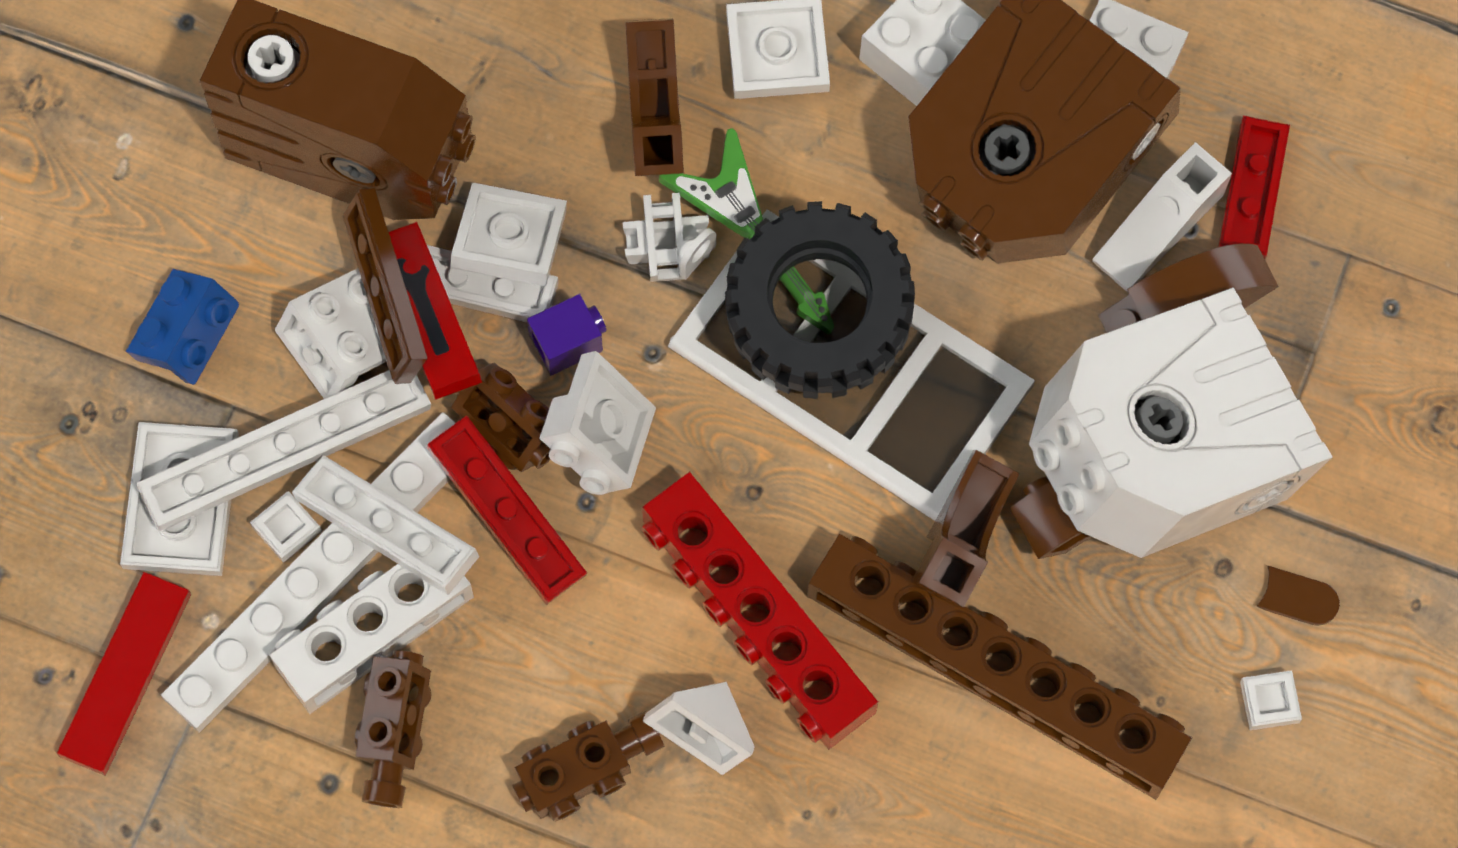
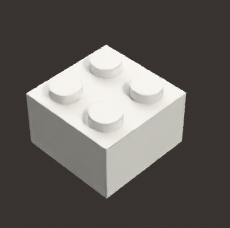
[859,0,986,106]

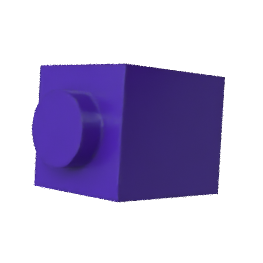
[527,294,607,376]

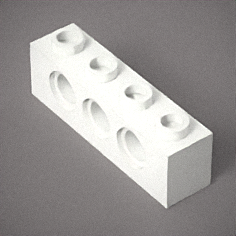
[270,564,474,714]

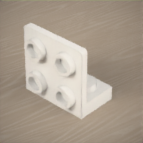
[275,268,387,399]

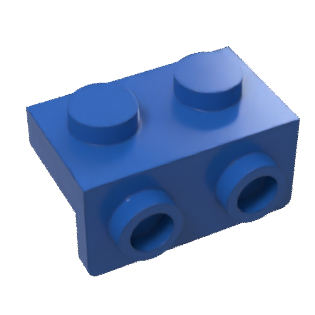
[126,269,239,385]

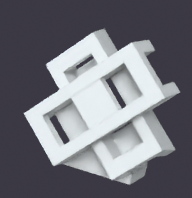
[623,193,716,282]

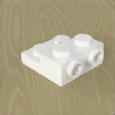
[1090,0,1189,78]
[539,351,656,495]

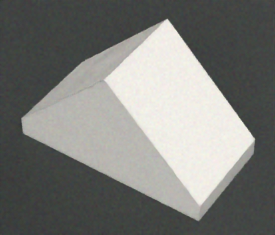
[643,682,755,775]

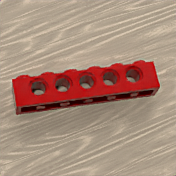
[641,471,878,750]

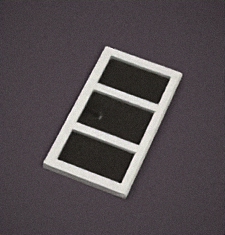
[668,209,1035,521]

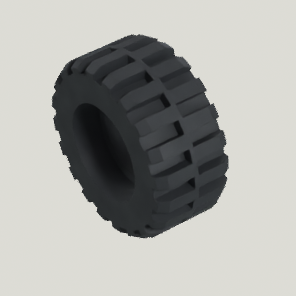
[725,201,915,399]

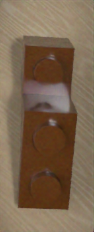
[911,450,1020,607]

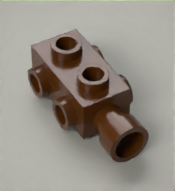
[451,362,551,472]
[355,650,431,808]
[512,711,665,821]

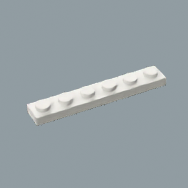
[137,370,431,532]

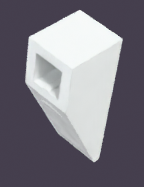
[1092,142,1232,293]

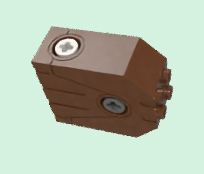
[199,0,476,220]
[908,0,1181,264]

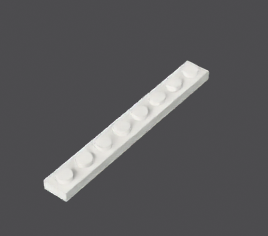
[161,412,455,733]

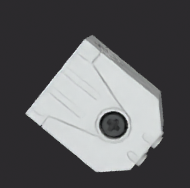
[1029,288,1333,558]

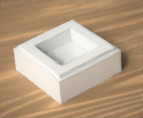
[250,491,322,563]
[1240,671,1302,730]

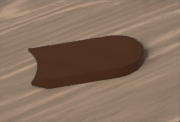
[1257,566,1340,626]

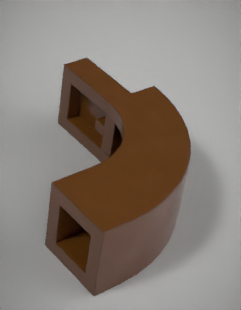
[625,18,684,176]
[1098,244,1279,333]

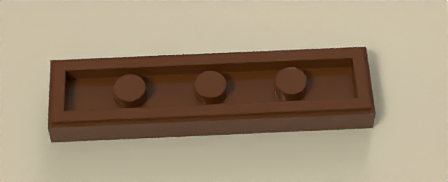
[343,188,428,384]

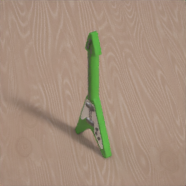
[658,128,834,335]

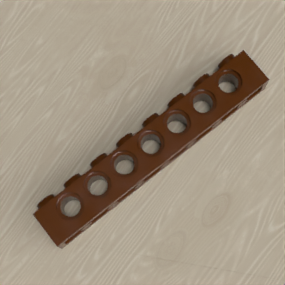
[807,534,1192,800]

